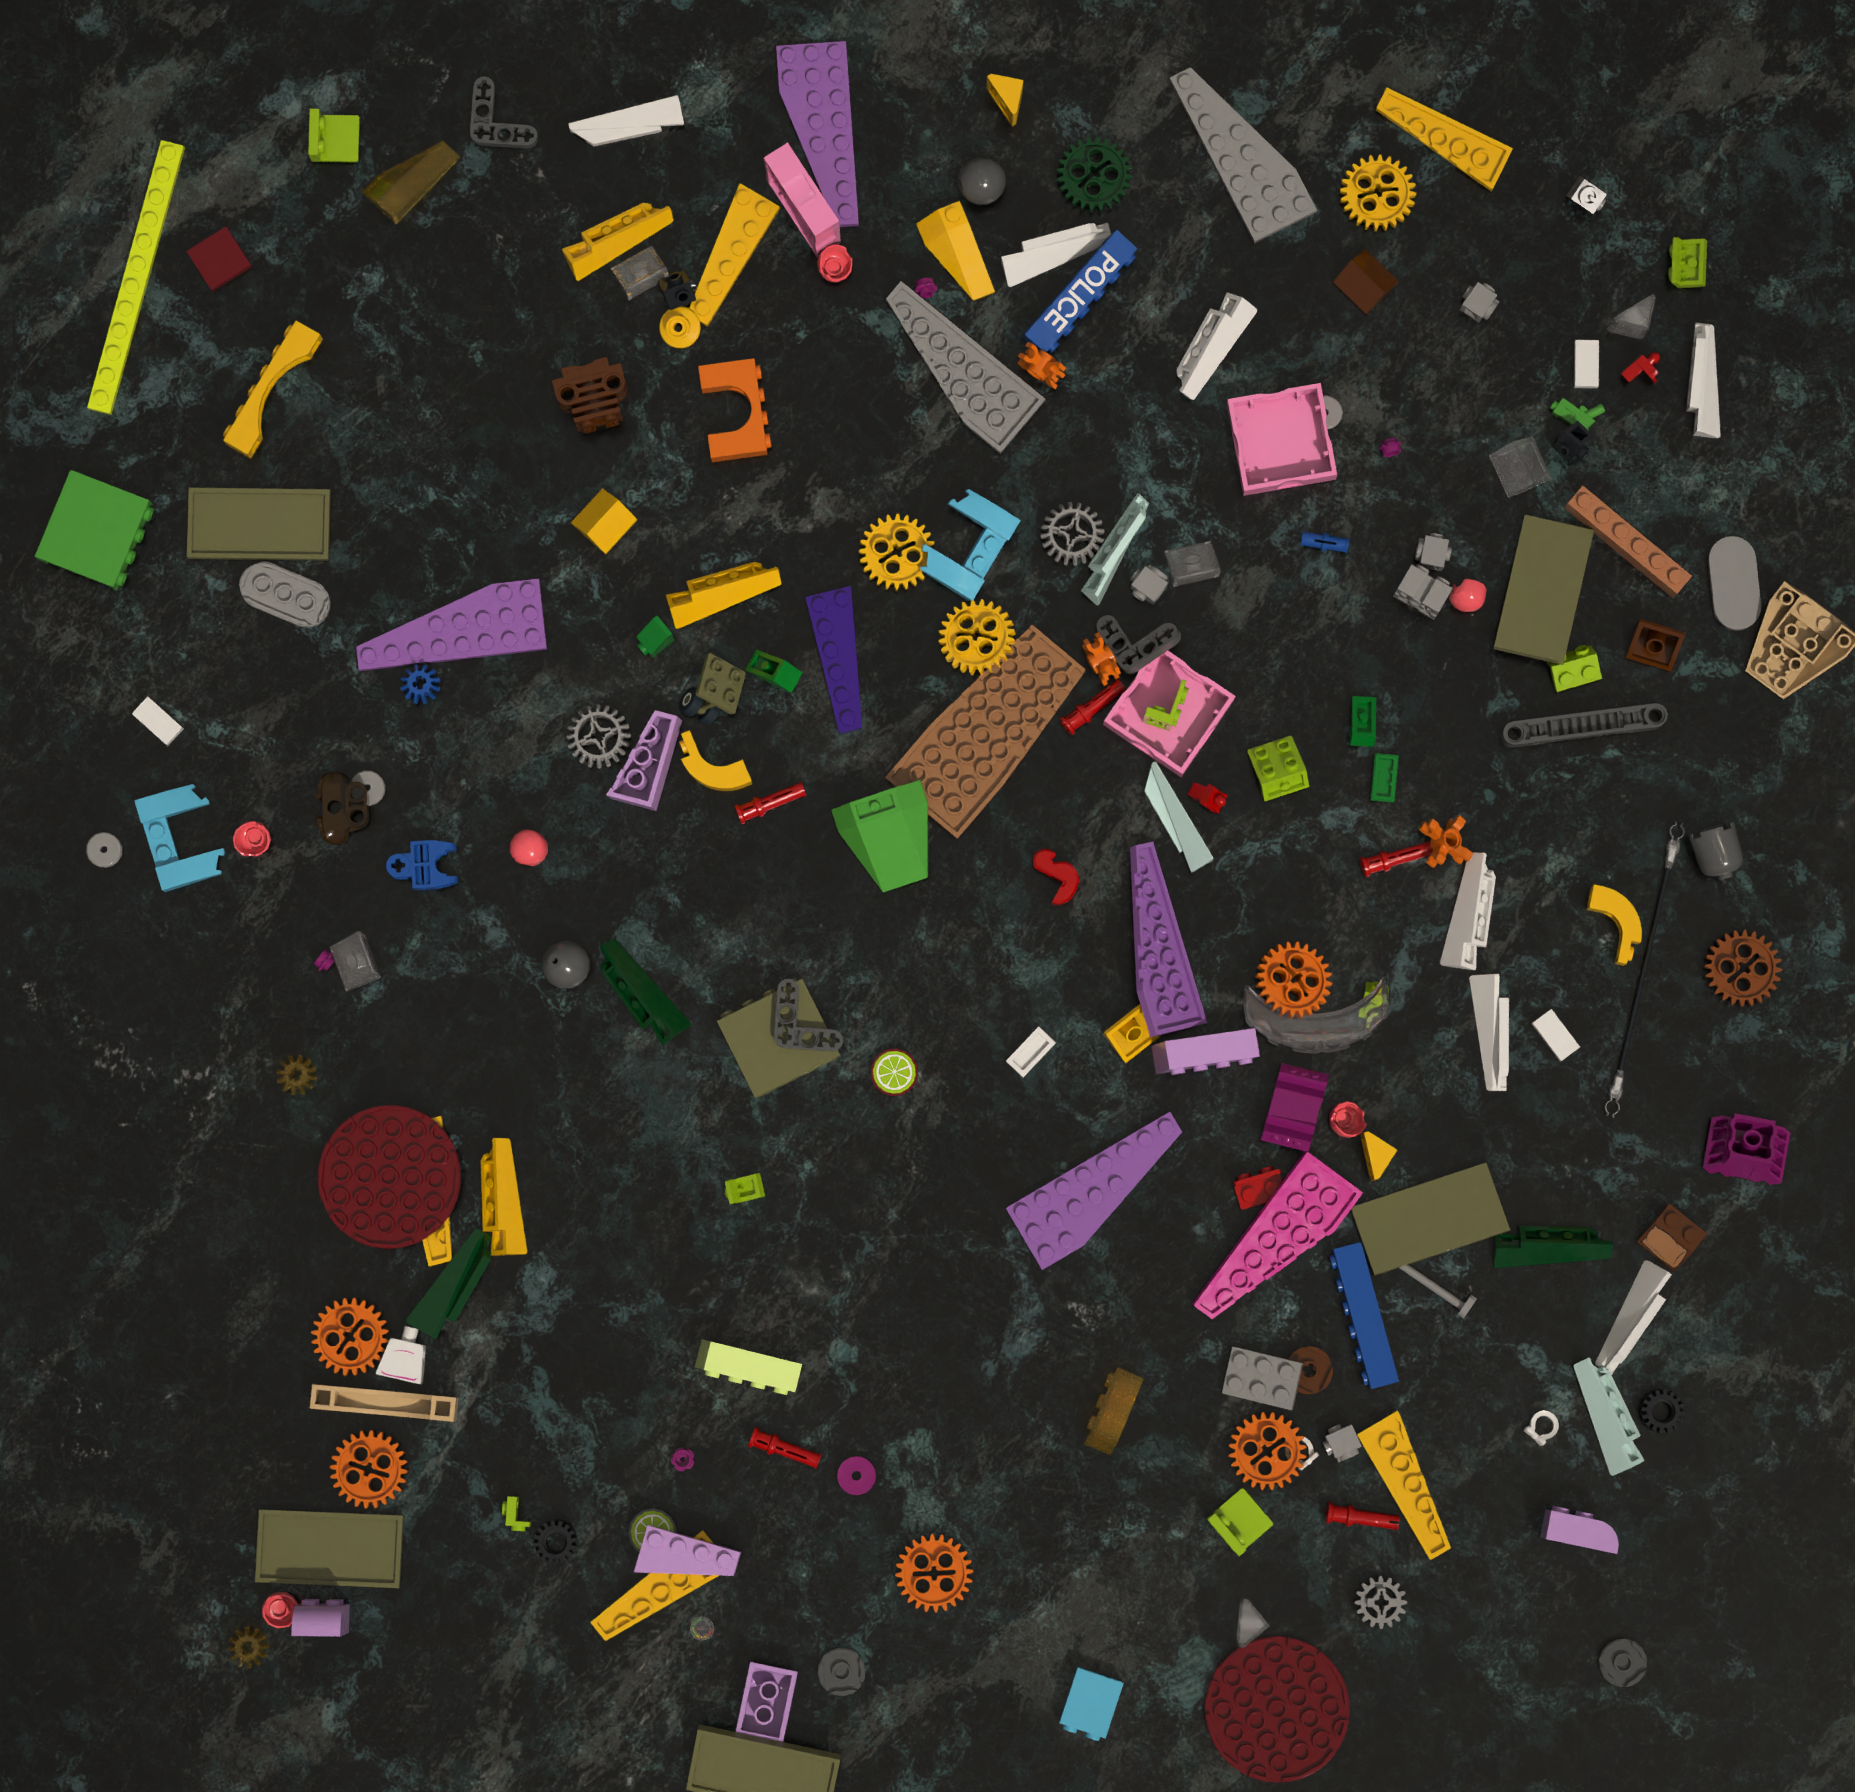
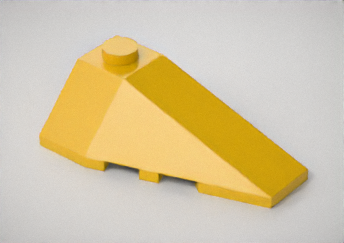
[916,201,995,301]

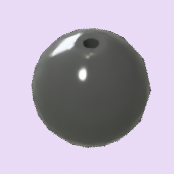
[957,157,1006,205]
[541,940,590,989]

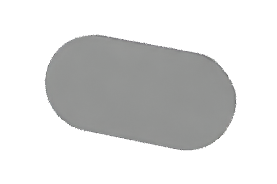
[1708,536,1761,631]
[239,562,331,628]

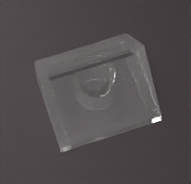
[611,246,669,300]
[1607,294,1656,340]
[1489,436,1552,498]
[1165,541,1221,587]
[330,931,381,991]
[1236,1597,1270,1648]

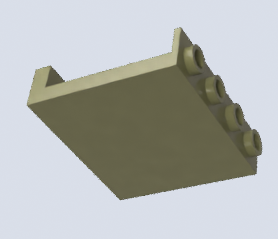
[717,977,841,1099]

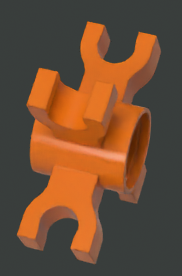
[1017,342,1066,389]
[1082,632,1121,686]
[1419,815,1473,868]

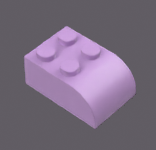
[1540,1506,1619,1554]
[291,1599,350,1637]
[736,1662,798,1742]

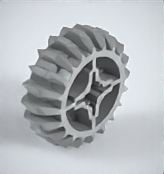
[1041,502,1104,566]
[567,704,631,769]

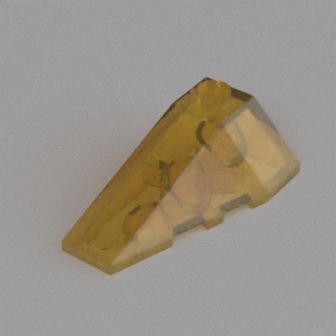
[362,141,460,224]

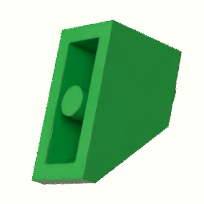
[636,616,674,658]
[745,649,803,693]

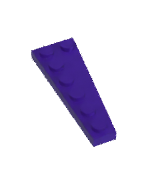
[805,586,862,734]

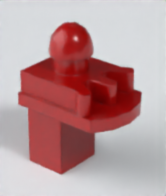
[1621,352,1660,383]
[1188,782,1228,813]

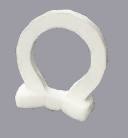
[1524,1410,1559,1446]
[1285,1436,1319,1471]

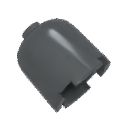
[1688,821,1743,880]

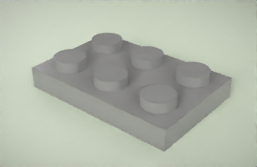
[1222,1346,1303,1410]

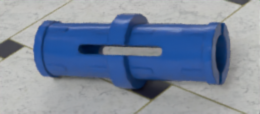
[1300,531,1350,553]

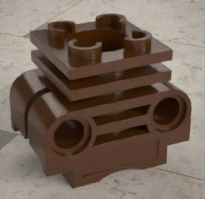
[552,357,628,433]

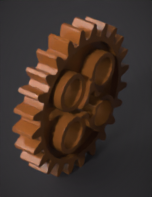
[1703,930,1782,1007]

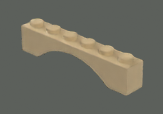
[310,1384,459,1422]

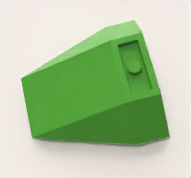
[831,780,928,892]

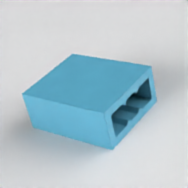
[1059,1666,1124,1741]

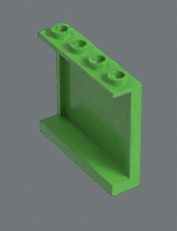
[35,470,154,591]

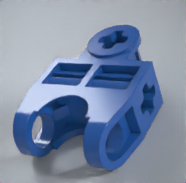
[386,840,458,891]

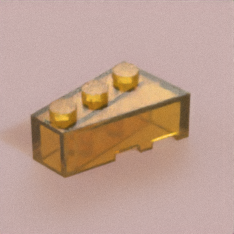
[1084,1367,1144,1455]

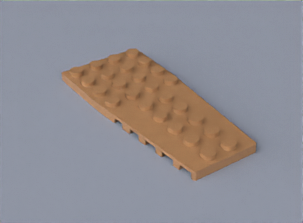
[885,625,1085,839]

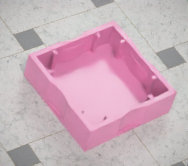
[764,143,841,258]
[1227,383,1337,496]
[1103,647,1236,777]

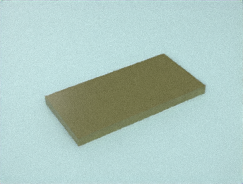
[187,488,331,561]
[1494,515,1594,665]
[1351,1163,1510,1276]
[255,1509,404,1588]
[686,1724,841,1792]

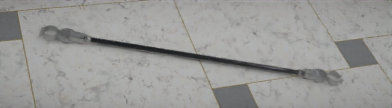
[1604,822,1684,1118]

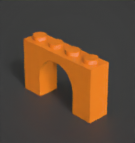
[698,358,771,462]

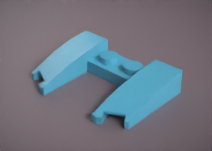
[919,489,1021,601]
[134,784,225,892]

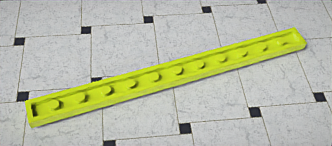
[87,140,185,415]

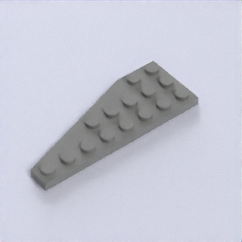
[1169,67,1317,243]
[886,281,1045,454]

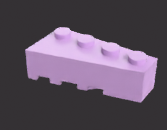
[606,710,682,811]
[1151,1028,1260,1075]
[634,1525,741,1576]

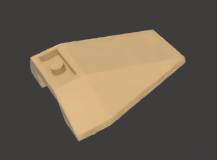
[1746,581,1855,699]

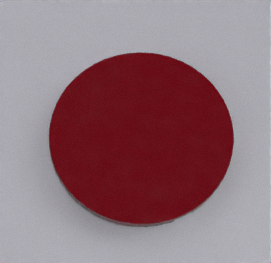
[318,1105,461,1249]
[1205,1636,1350,1783]

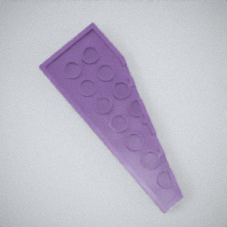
[776,41,859,227]
[356,579,547,671]
[1130,842,1207,1037]
[1006,1112,1182,1270]

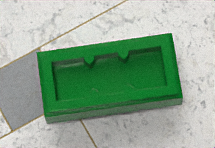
[1370,753,1399,803]

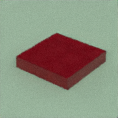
[187,227,252,292]

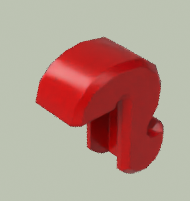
[1033,849,1079,906]

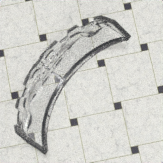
[1243,977,1389,1054]

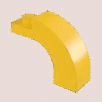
[679,730,752,791]
[1586,885,1642,966]

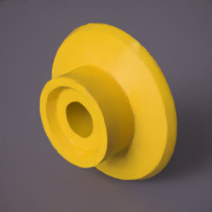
[659,306,701,348]

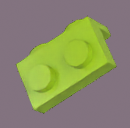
[1668,237,1707,288]
[1547,645,1602,692]

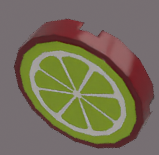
[871,1049,918,1096]

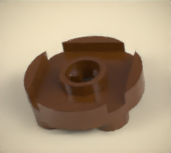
[1288,1346,1333,1394]

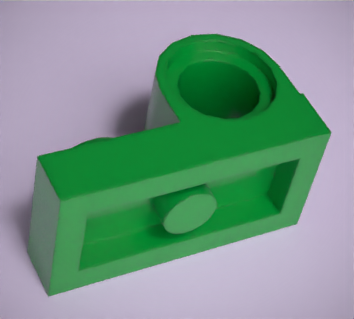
[1350,696,1376,747]

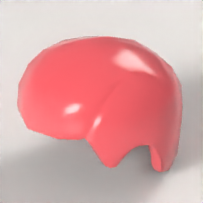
[817,244,853,283]
[1449,579,1487,612]
[233,821,271,856]
[510,830,548,866]
[1329,1101,1367,1138]
[262,1592,298,1628]

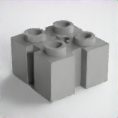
[1393,565,1453,620]

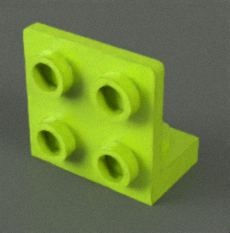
[308,109,360,162]
[1143,679,1189,731]
[1247,736,1309,802]
[1206,1488,1273,1556]

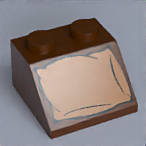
[1636,1204,1707,1272]

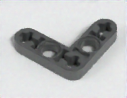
[470,76,538,148]
[1096,615,1181,674]
[774,979,843,1052]

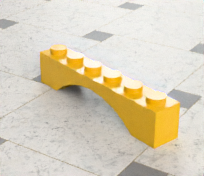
[223,321,323,459]

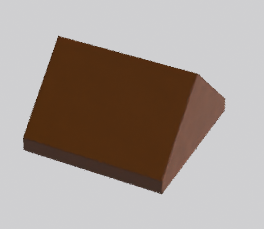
[1333,249,1399,315]
[1626,619,1686,672]

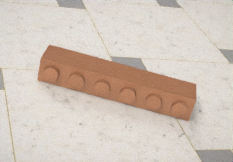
[1564,486,1692,598]

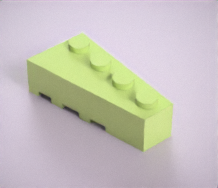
[695,1339,802,1395]

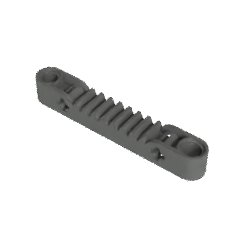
[1501,703,1668,748]

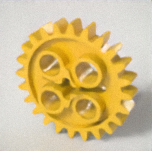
[1340,155,1416,231]
[859,514,934,591]
[939,599,1016,675]

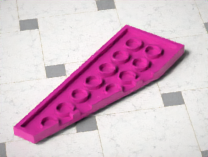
[1192,1151,1363,1319]

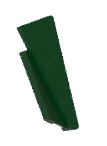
[600,939,691,1046]
[1493,1225,1613,1268]
[406,1228,492,1339]

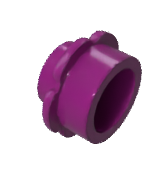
[914,278,937,298]
[1379,438,1402,457]
[314,949,335,971]
[671,1447,694,1471]

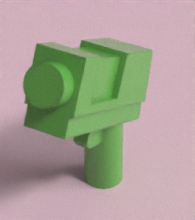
[1550,398,1605,430]

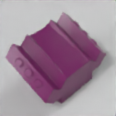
[1261,1063,1329,1152]
[1703,1113,1790,1185]

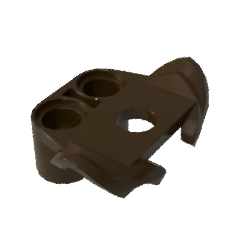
[315,772,369,845]

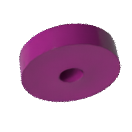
[837,1456,876,1495]

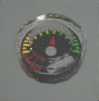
[690,1616,715,1641]

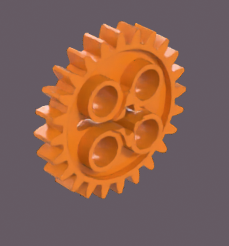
[1255,942,1332,1019]
[311,1298,389,1376]
[1229,1412,1307,1490]
[330,1430,409,1509]
[895,1534,973,1613]

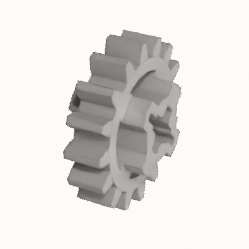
[1354,1576,1407,1629]

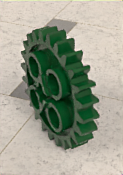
[1057,136,1132,213]

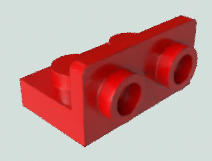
[1233,1166,1282,1210]

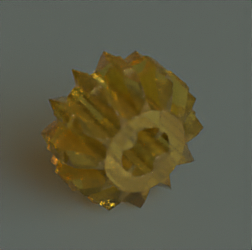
[277,1055,317,1095]
[228,1627,270,1668]

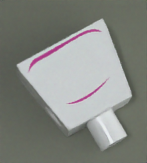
[376,1326,426,1384]

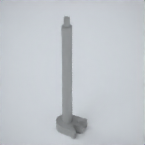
[1400,1265,1477,1319]

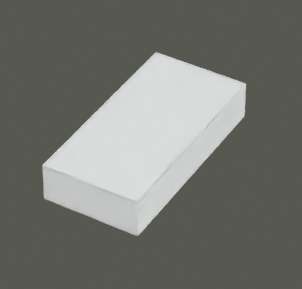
[1574,340,1599,388]
[132,696,184,746]
[1532,1009,1580,1062]
[1006,1027,1056,1077]

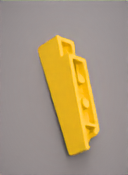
[562,203,674,281]
[666,562,781,629]
[481,1138,527,1256]

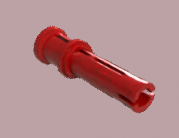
[1059,679,1126,735]
[734,782,806,825]
[1359,841,1433,878]
[748,1427,822,1468]
[1325,1502,1400,1530]

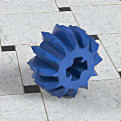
[400,664,441,704]

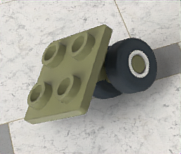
[679,653,746,725]

